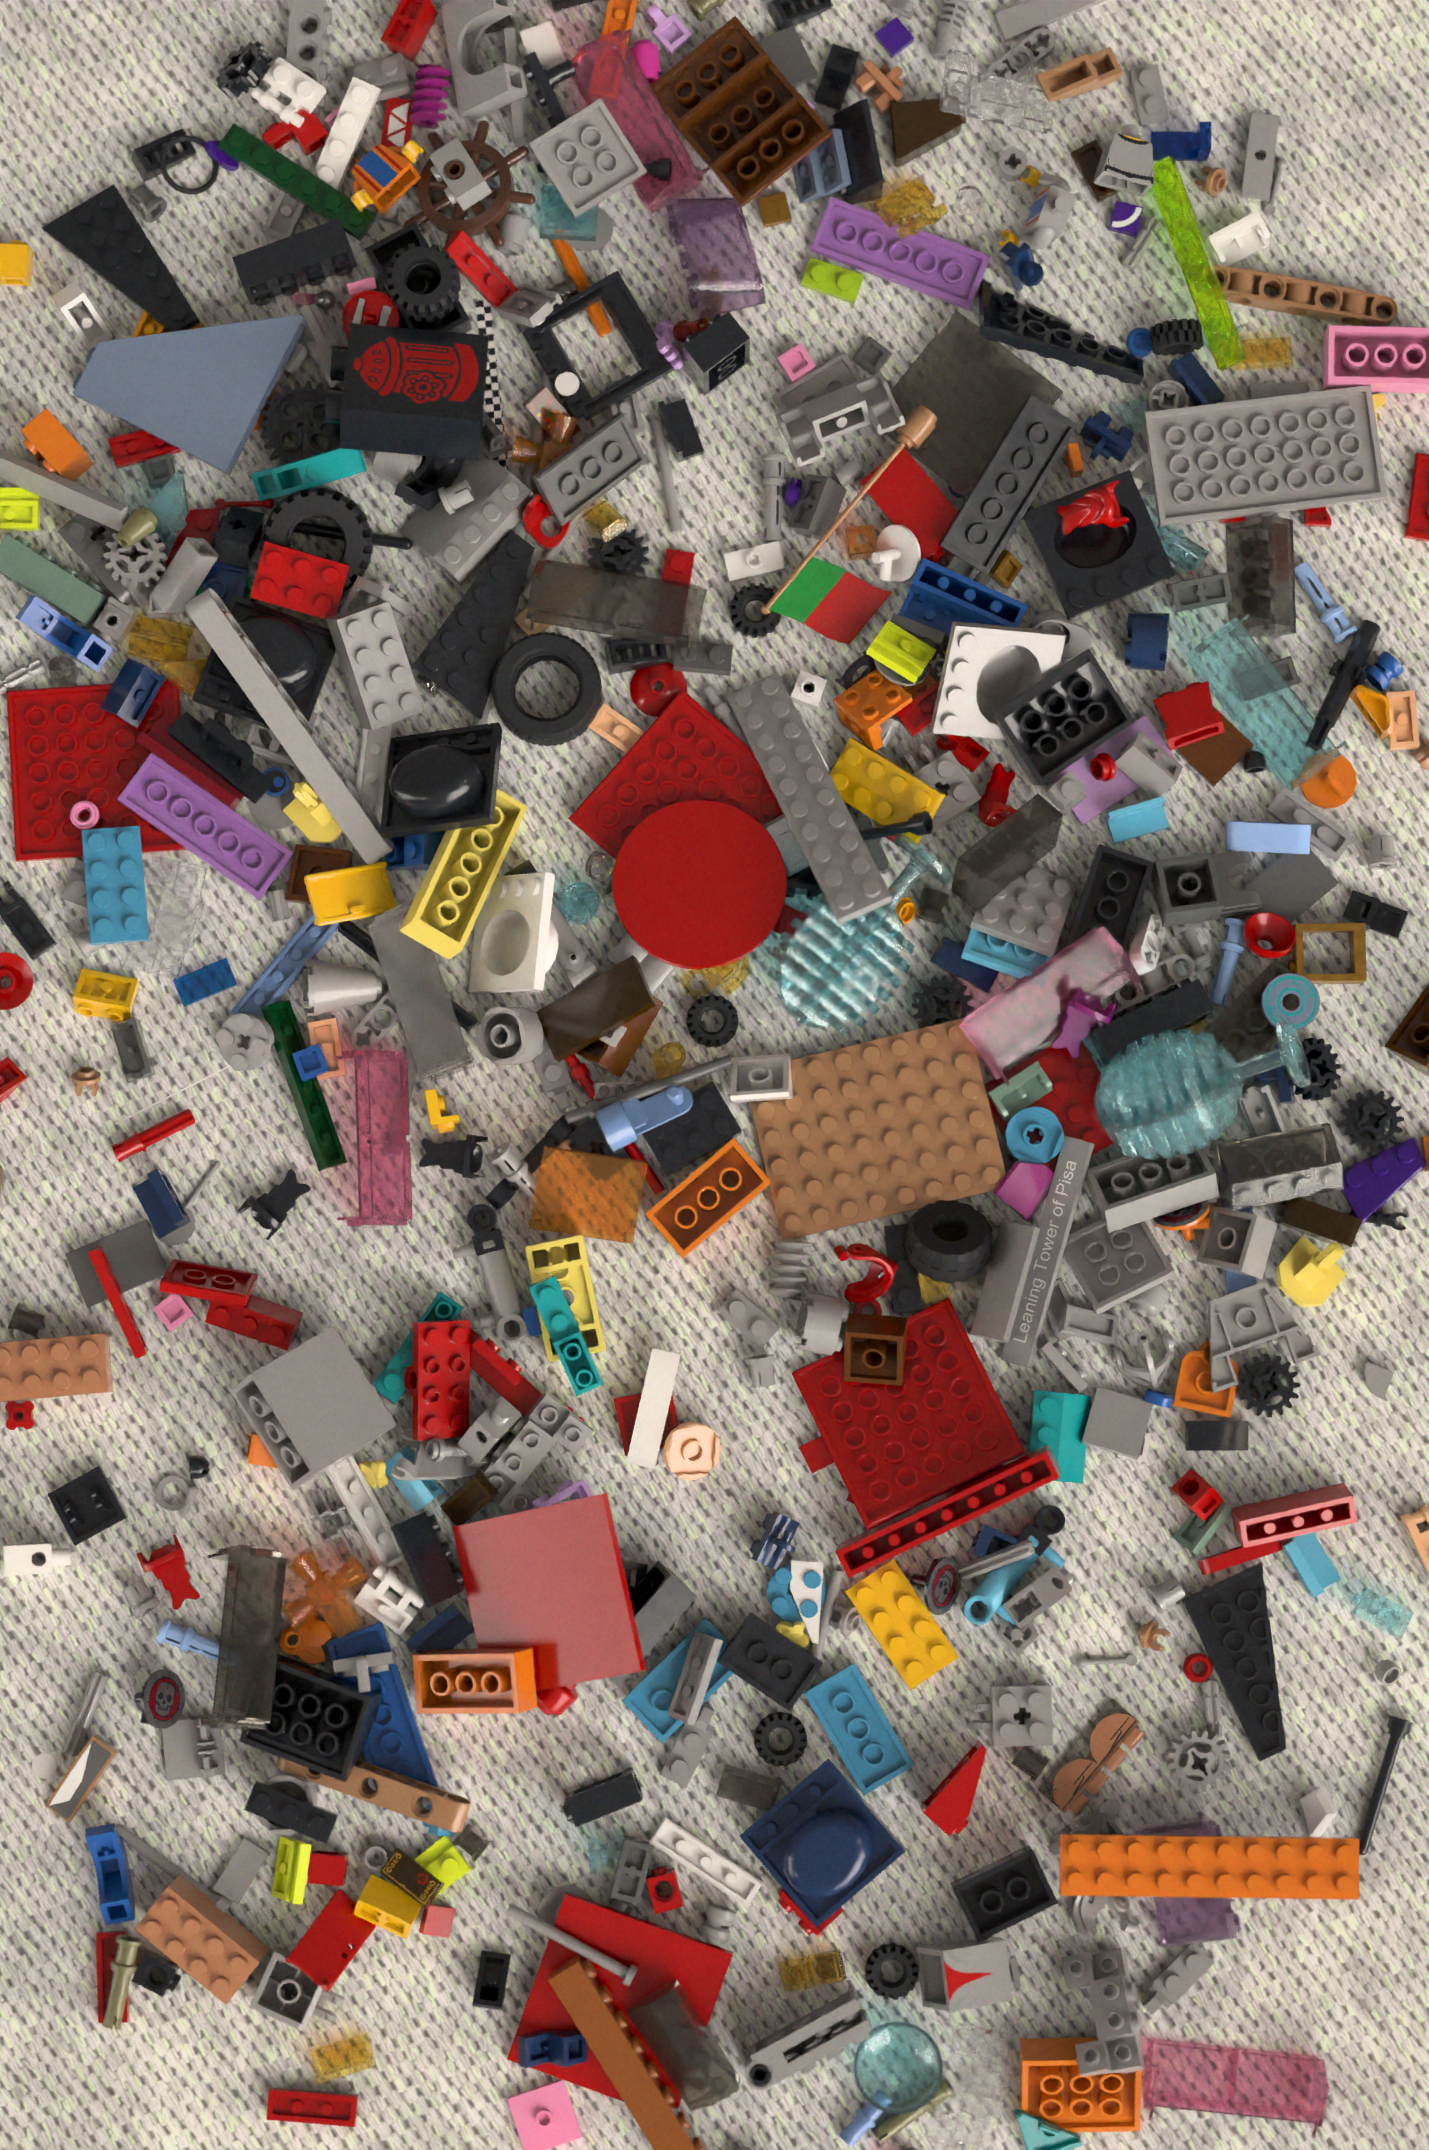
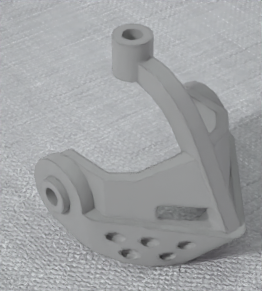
[1111,1331,1174,1392]
[1071,1896,1137,1941]

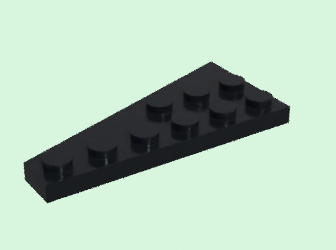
[41,184,200,332]
[979,280,1144,386]
[411,531,535,720]
[1182,1562,1286,1761]

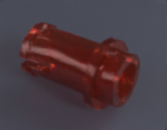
[673,318,708,343]

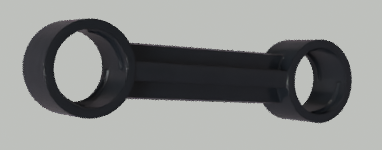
[485,1114,578,1211]

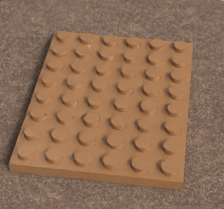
[750,1017,1006,1241]

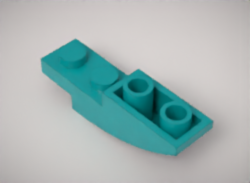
[251,448,367,501]
[528,1274,604,1396]
[373,1291,464,1405]

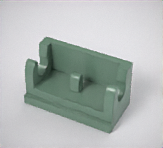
[987,1061,1053,1122]

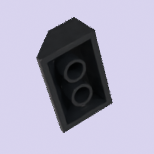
[828,99,884,204]
[391,1511,464,1609]

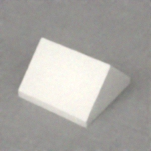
[730,1053,793,1103]

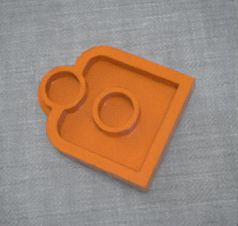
[1172,1341,1239,1419]

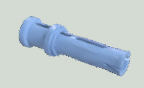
[1292,561,1358,644]
[1210,918,1246,1007]
[157,1618,247,1670]

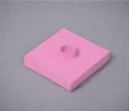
[507,2079,582,2150]

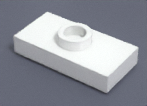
[723,541,785,583]

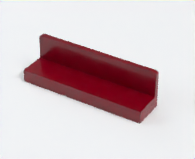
[136,718,244,811]

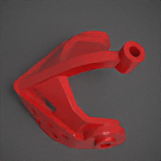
[834,1243,898,1303]

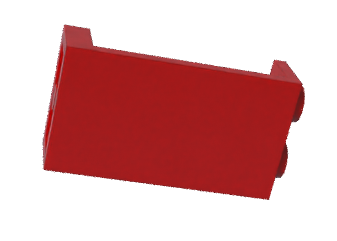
[858,448,958,564]

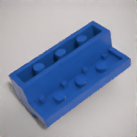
[899,558,1028,638]

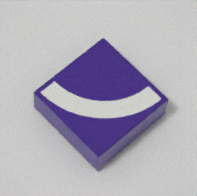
[1108,201,1144,237]

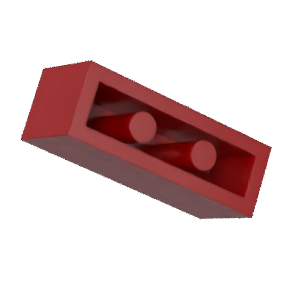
[205,1295,303,1351]

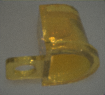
[680,954,750,1001]

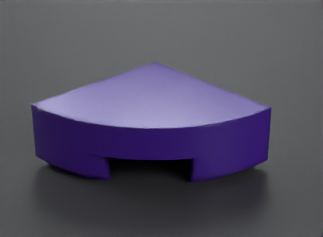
[204,141,239,171]
[786,477,803,507]

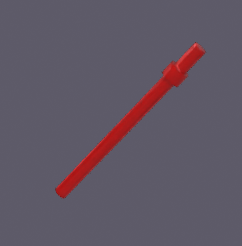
[564,1054,665,1195]

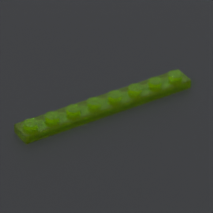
[1152,156,1247,371]

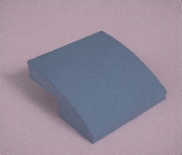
[793,128,852,203]

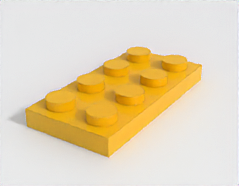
[830,737,945,845]
[845,1559,959,1690]

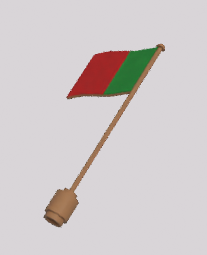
[761,405,938,644]

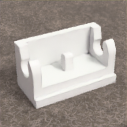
[1205,210,1271,267]

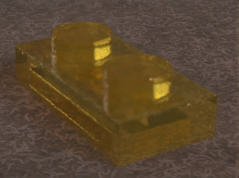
[1233,337,1293,371]

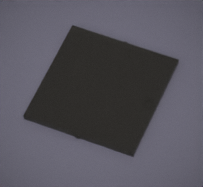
[871,310,1063,498]

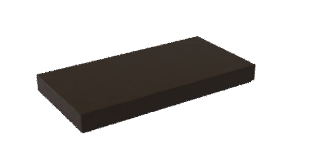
[536,955,657,1062]

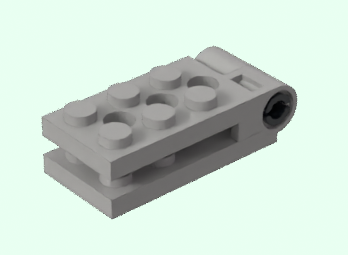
[745,1989,873,2090]

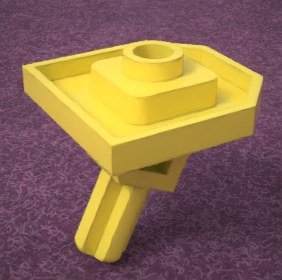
[282,781,344,843]
[1276,1235,1347,1307]

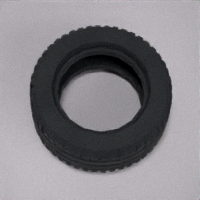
[492,632,602,747]

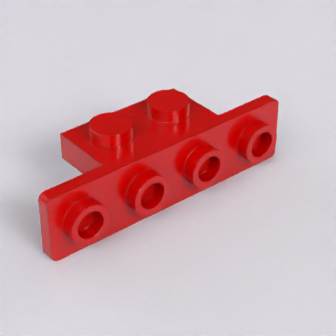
[470,1327,542,1417]

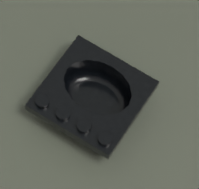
[1023,470,1175,620]
[192,594,336,729]
[380,722,502,839]

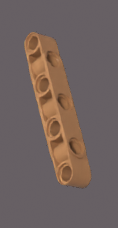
[1200,265,1398,327]
[276,1757,471,1832]

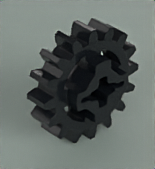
[216,41,272,98]
[588,524,649,588]
[911,976,974,1029]
[1285,1038,1341,1101]
[1339,1089,1404,1153]
[1236,1354,1300,1418]

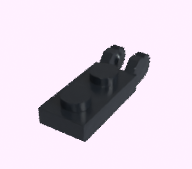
[0,880,57,961]

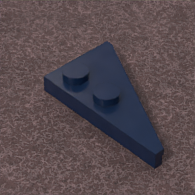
[200,561,250,608]

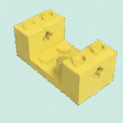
[525,1235,607,1363]

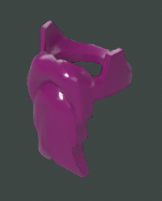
[1051,986,1117,1058]

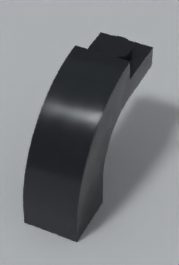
[394,456,465,511]

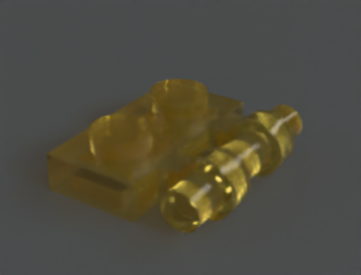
[873,177,948,239]

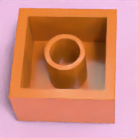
[20,408,94,482]

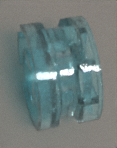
[559,882,600,925]

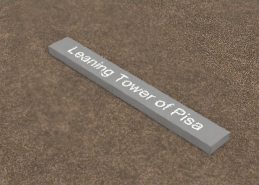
[1001,1136,1094,1368]

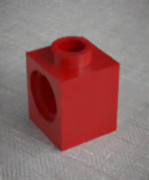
[1170,1468,1224,1521]
[307,1850,348,1886]
[646,1865,684,1914]

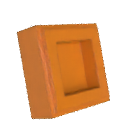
[1064,442,1084,478]

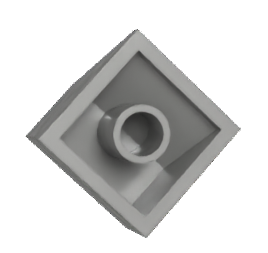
[1196,1205,1278,1279]

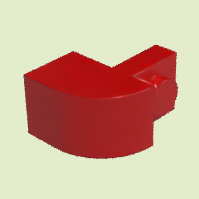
[262,109,329,156]

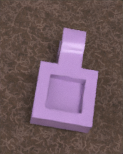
[646,3,692,56]

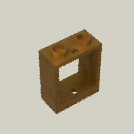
[1287,923,1367,984]

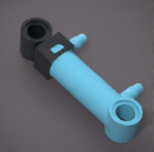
[963,1505,1065,1625]

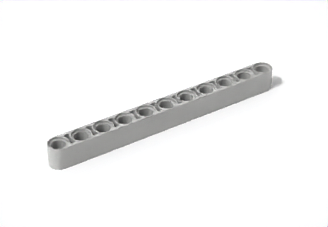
[185,588,395,865]

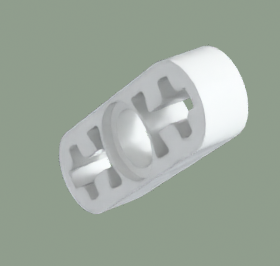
[1129,914,1166,975]

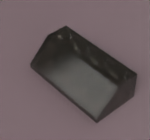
[1226,515,1296,638]
[1218,1123,1344,1211]
[626,1979,740,2111]

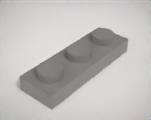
[1266,787,1354,862]
[667,1631,723,1726]

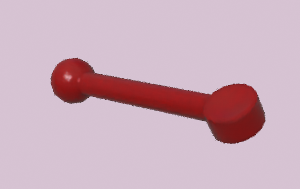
[215,498,275,510]

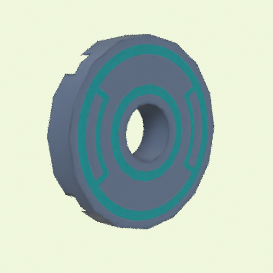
[1261,973,1320,1031]

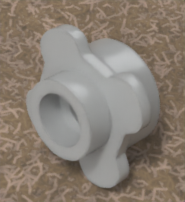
[359,1839,393,1875]

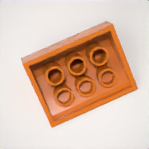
[1019,2037,1142,2132]

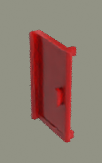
[285,1889,377,1992]

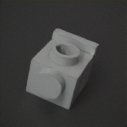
[93,596,139,645]
[1046,770,1087,816]

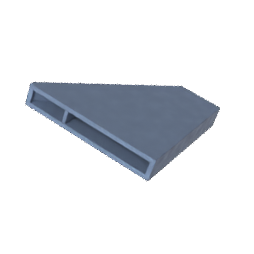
[73,314,307,475]

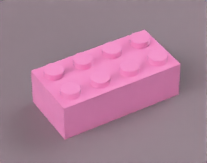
[1323,325,1429,393]

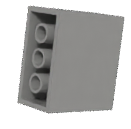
[230,1326,396,1491]

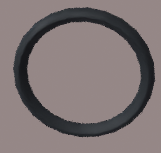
[159,135,219,195]

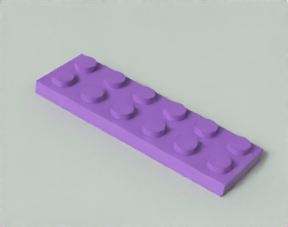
[811,197,990,311]
[118,753,293,901]

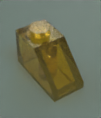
[156,659,207,697]

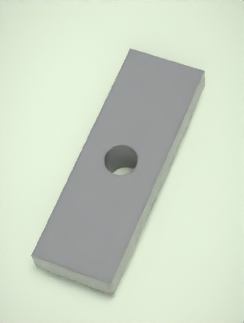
[1240,112,1279,201]

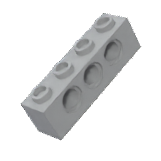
[283,0,332,116]

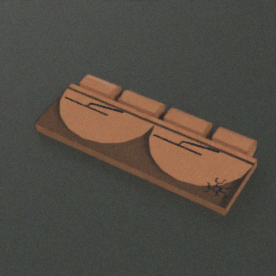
[1037,1699,1145,1816]

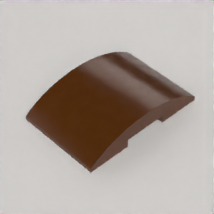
[647,16,833,207]

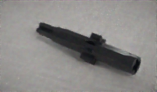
[1305,620,1381,751]

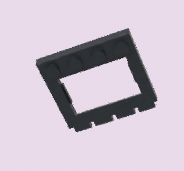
[522,270,675,421]

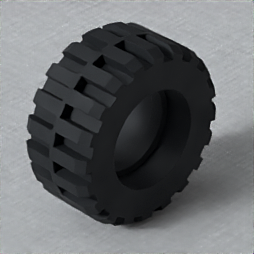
[261,488,374,592]

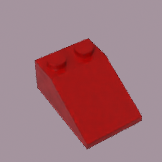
[920,1740,987,1837]

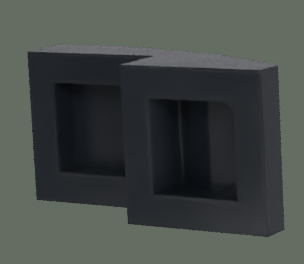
[814,44,860,111]
[1342,890,1408,940]
[1185,1421,1249,1451]

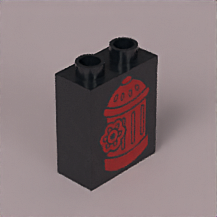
[325,323,489,460]

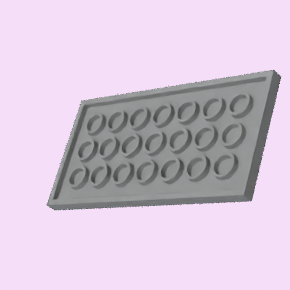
[1143,385,1387,527]

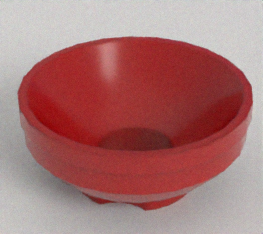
[1243,912,1296,958]

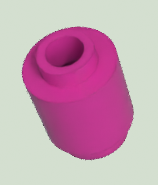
[630,39,661,85]

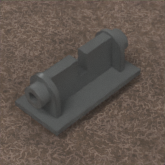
[480,409,513,460]

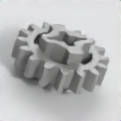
[103,533,168,589]
[1166,1727,1231,1792]

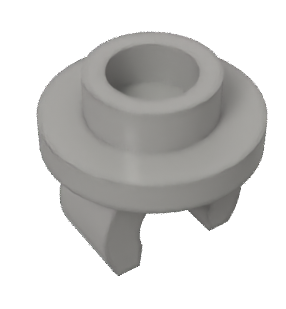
[828,1605,861,1636]

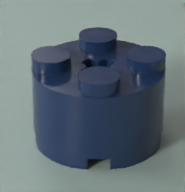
[1124,611,1170,671]

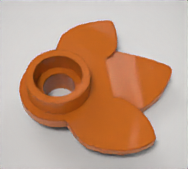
[279,1605,337,1665]

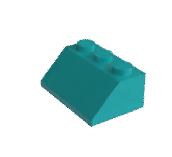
[1026,1390,1091,1483]

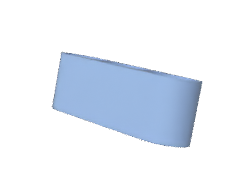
[1226,821,1311,854]

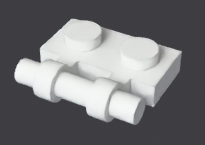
[251,57,327,128]
[353,1565,425,1636]

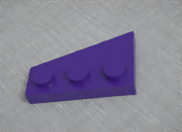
[1334,1138,1426,1226]

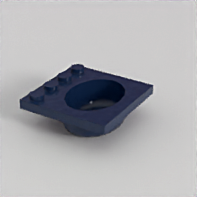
[739,1758,907,1928]

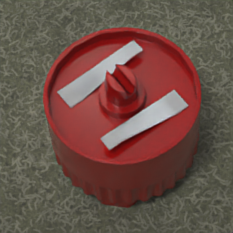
[342,290,402,340]

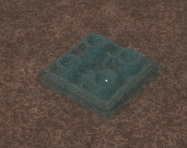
[539,185,599,242]

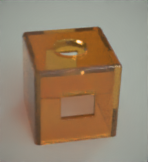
[845,524,877,561]

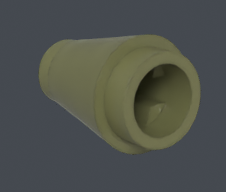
[115,507,158,549]

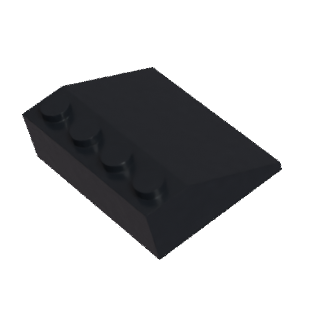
[993,649,1135,786]
[239,1654,383,1782]

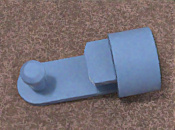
[594,1085,693,1152]

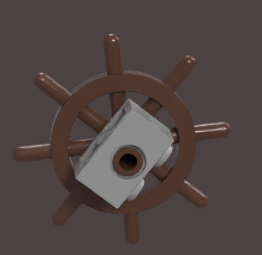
[403,120,536,247]

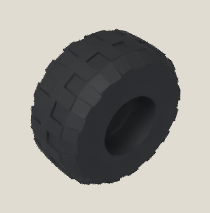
[905,1200,993,1283]

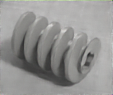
[768,1238,813,1301]

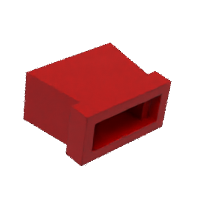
[1153,681,1225,751]

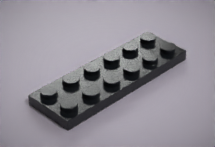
[938,394,1078,575]

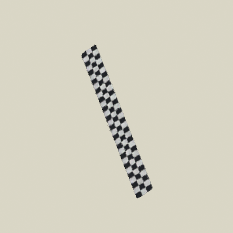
[476,300,512,473]

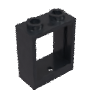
[562,1767,644,1827]

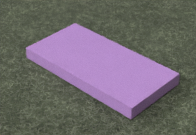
[1050,715,1178,826]

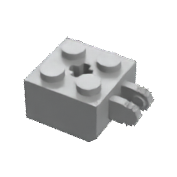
[902,742,981,834]
[968,1683,1053,1747]
[249,1946,345,2031]

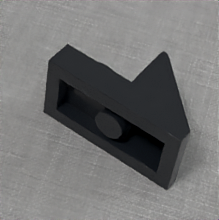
[472,1950,511,2011]

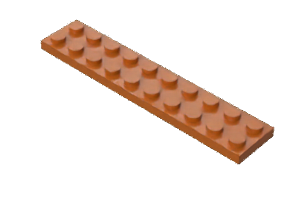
[1059,1833,1359,1900]

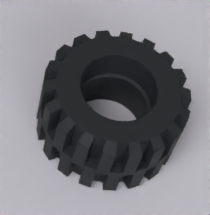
[386,242,461,322]

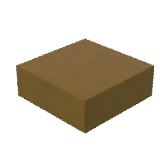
[757,192,792,228]
[988,549,1023,590]

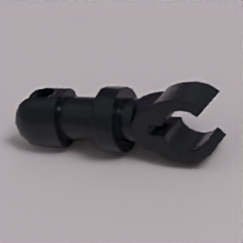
[1349,1209,1408,1230]

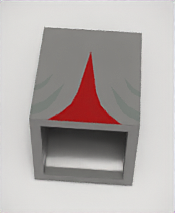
[916,1938,1014,2012]

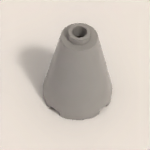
[302,959,382,1017]

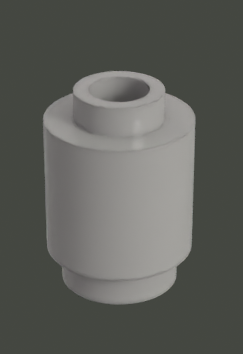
[497,211,530,256]

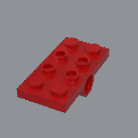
[404,1319,470,1441]

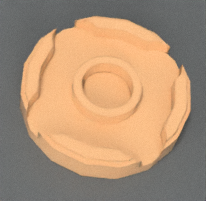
[663,1421,721,1480]

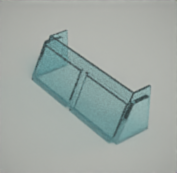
[1186,614,1346,791]

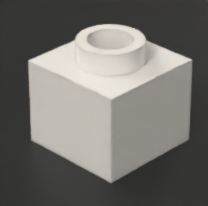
[790,670,828,711]

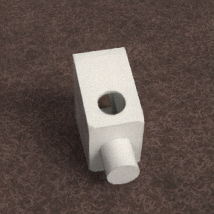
[3,1542,70,1576]

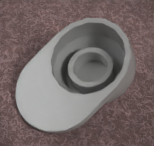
[1029,609,1092,659]

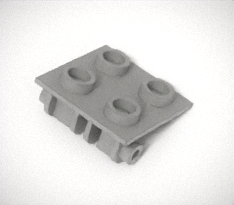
[162,1715,225,1781]

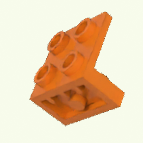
[833,668,913,752]

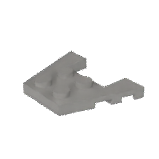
[1208,1281,1320,1393]

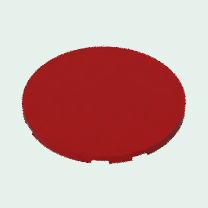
[612,800,787,970]

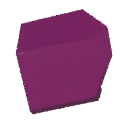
[993,1161,1054,1222]

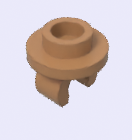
[1195,166,1227,197]
[1412,738,1429,770]
[71,1067,101,1096]
[1138,1620,1171,1651]

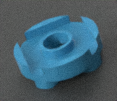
[1005,1107,1064,1164]
[767,1563,825,1622]

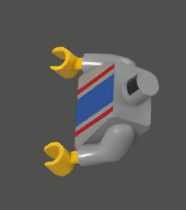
[998,165,1076,249]

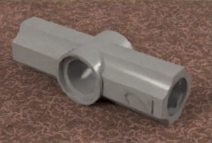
[294,304,344,389]

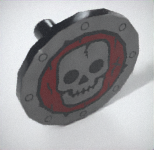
[911,1557,961,1615]
[134,1670,185,1729]

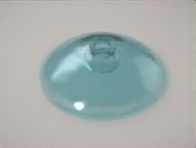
[854,2022,943,2114]

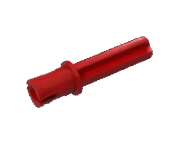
[111,1109,195,1162]

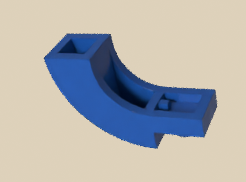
[16,594,114,673]
[85,1823,135,1926]

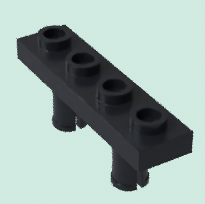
[522,52,576,129]

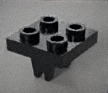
[47,1466,128,1546]

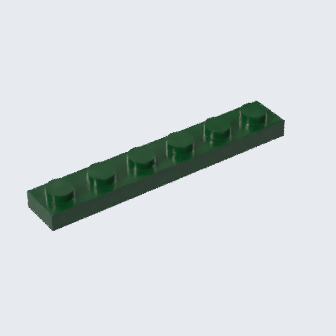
[218,123,376,242]
[261,1000,347,1171]

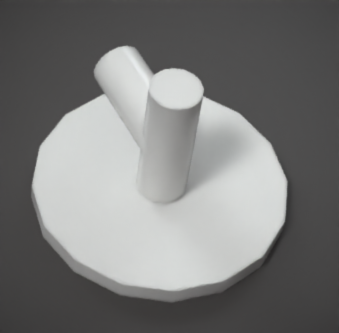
[871,524,921,582]

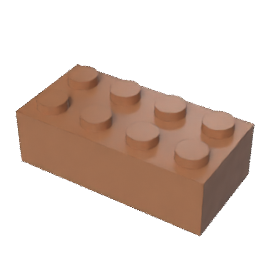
[0,1333,113,1402]
[135,1874,270,2005]

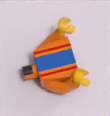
[351,140,424,215]

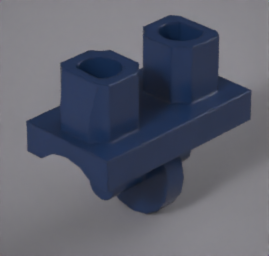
[998,241,1044,292]
[1079,410,1134,463]
[750,1511,800,1571]

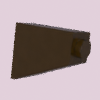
[890,97,966,167]
[1276,1195,1362,1249]

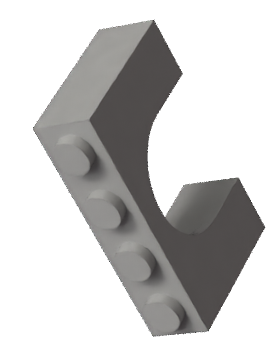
[440,0,528,119]

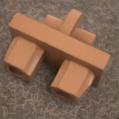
[854,59,905,115]

